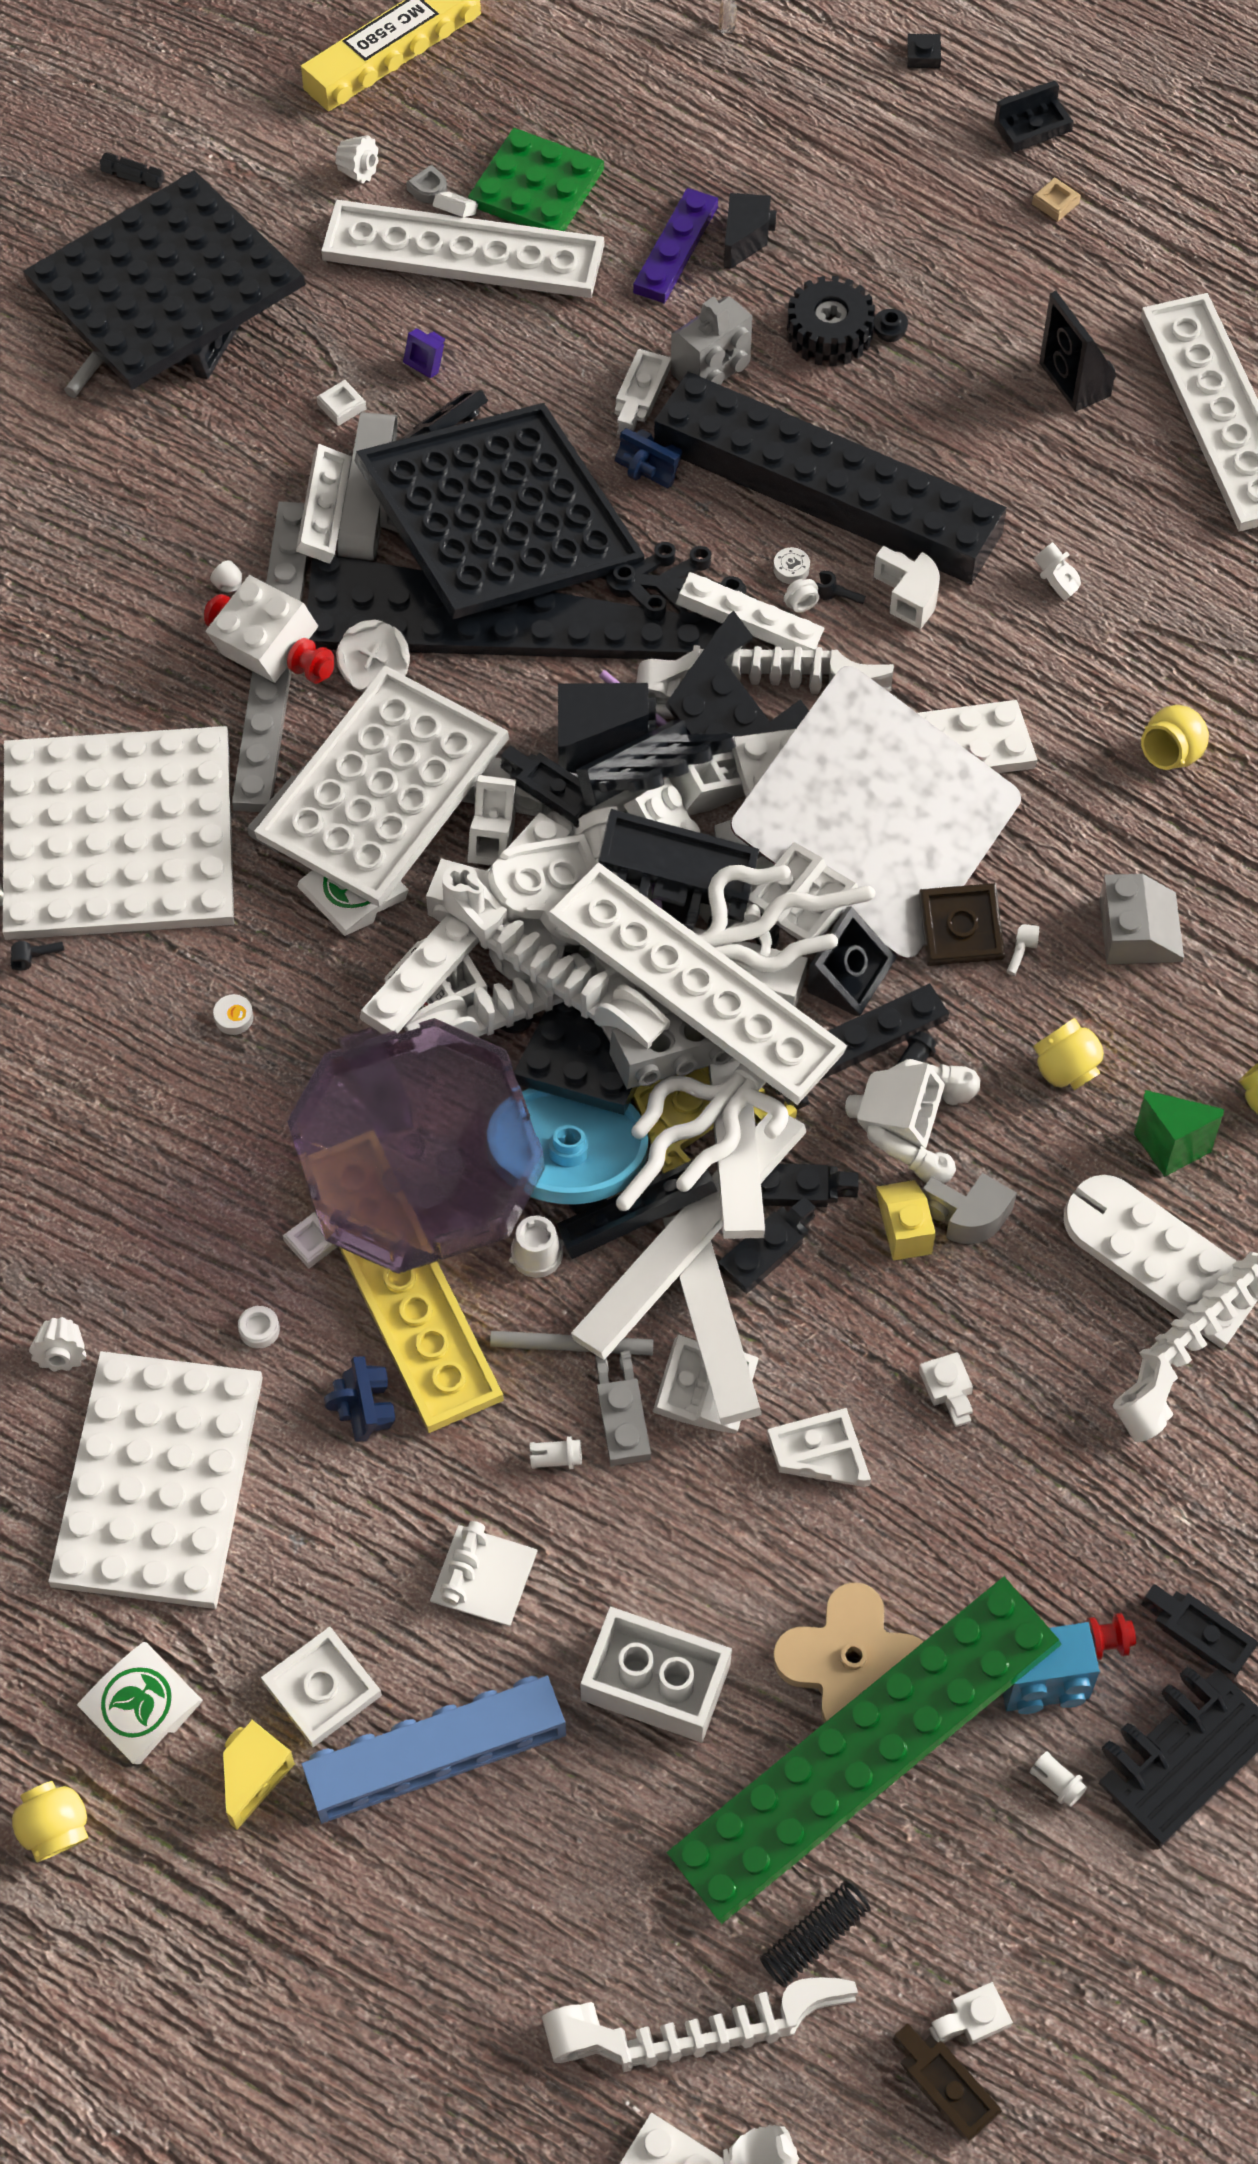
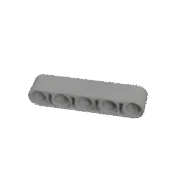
[337,412,398,561]

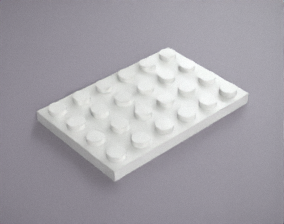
[254,666,509,907]
[48,1351,263,1609]

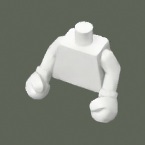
[845,1059,980,1184]

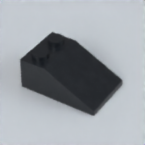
[1039,291,1116,412]

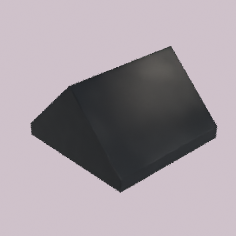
[807,906,897,1016]

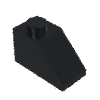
[724,193,777,269]

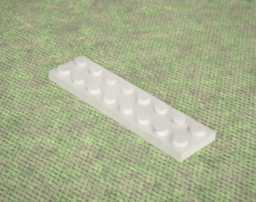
[321,200,604,298]
[1141,293,1258,531]
[732,700,1037,798]
[548,862,847,1105]

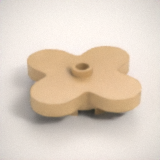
[774,1583,923,1723]

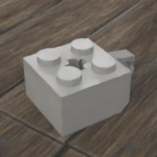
[671,296,752,385]

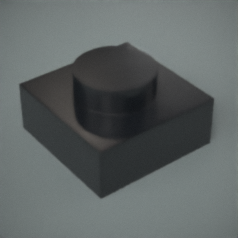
[907,34,941,68]

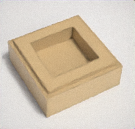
[1032,177,1081,222]

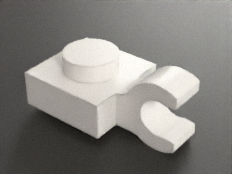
[919,1352,973,1427]
[929,1982,1013,2045]

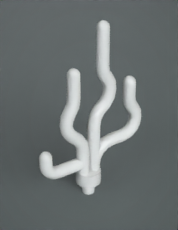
[698,865,875,973]
[616,1064,788,1211]

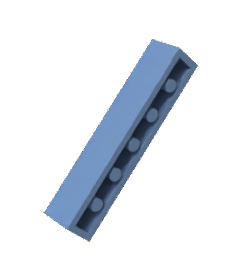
[302,1676,566,1824]

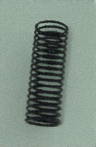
[760,1881,871,1987]

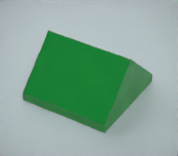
[1134,1090,1224,1177]

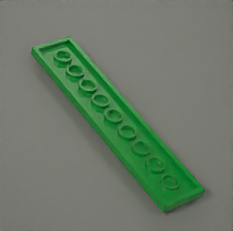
[666,1576,1062,1924]

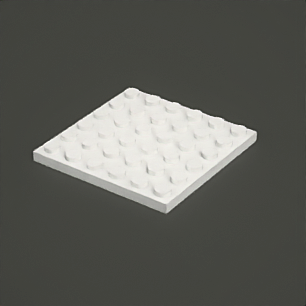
[3,726,234,940]

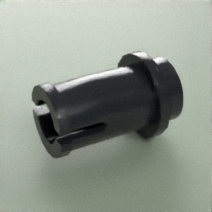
[894,1031,936,1066]

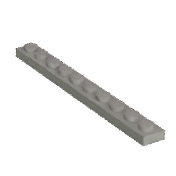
[232,501,309,812]

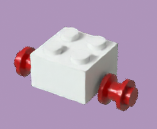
[204,575,334,684]

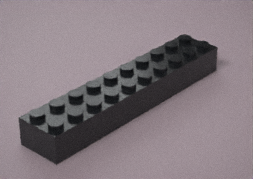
[654,371,1007,585]

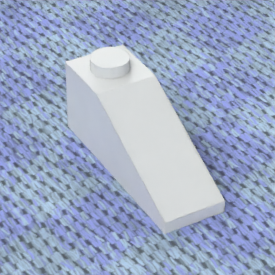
[669,752,745,815]

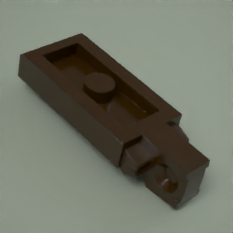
[892,2023,1002,2144]

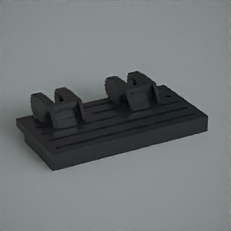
[597,809,759,930]
[1098,1667,1258,1849]

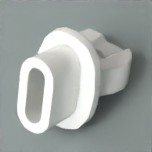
[1034,542,1081,601]

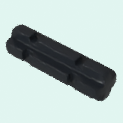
[99,152,164,189]

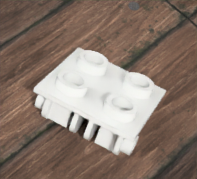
[430,1521,538,1627]

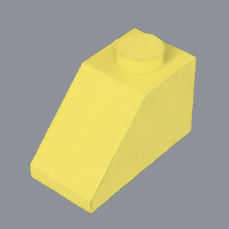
[875,1180,936,1261]
[223,1720,295,1830]

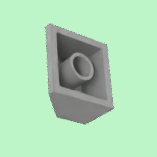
[1099,874,1184,964]

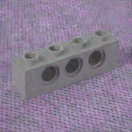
[609,1013,733,1089]

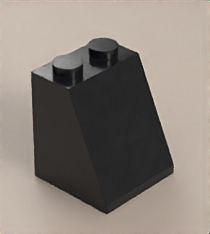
[558,683,656,774]

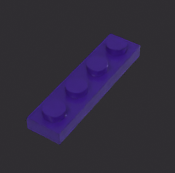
[633,188,718,304]

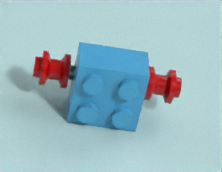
[1002,1613,1136,1714]

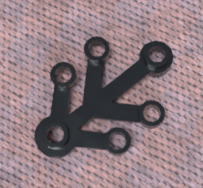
[606,542,746,624]

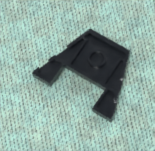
[665,611,809,755]

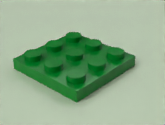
[468,127,604,231]

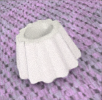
[335,135,379,184]
[29,1317,86,1372]

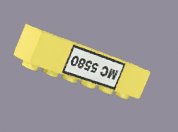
[301,0,481,112]

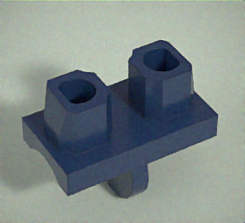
[614,428,683,489]
[324,1356,396,1442]

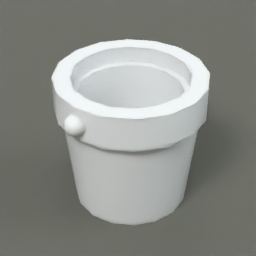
[509,1215,564,1278]

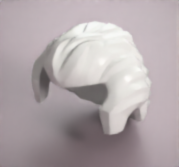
[723,2125,799,2164]

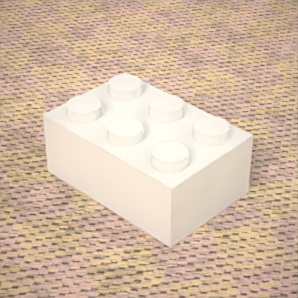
[580,1606,732,1743]

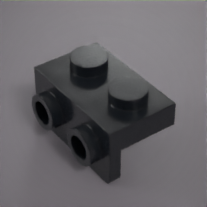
[994,81,1074,153]

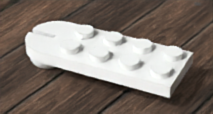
[1064,1175,1258,1349]

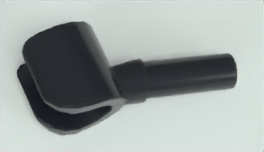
[816,571,866,604]
[11,941,64,971]

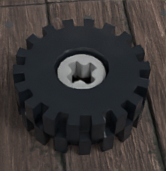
[787,276,875,366]

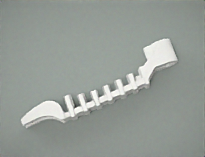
[636,645,894,704]
[442,864,670,1049]
[403,951,611,1053]
[1113,1252,1258,1442]
[542,1977,858,2072]

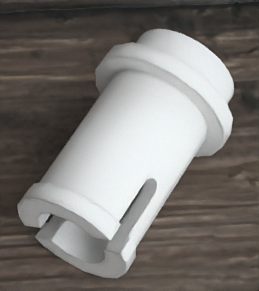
[530,1436,582,1469]
[1030,1751,1087,1807]

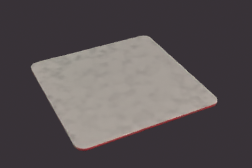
[731,666,1021,959]

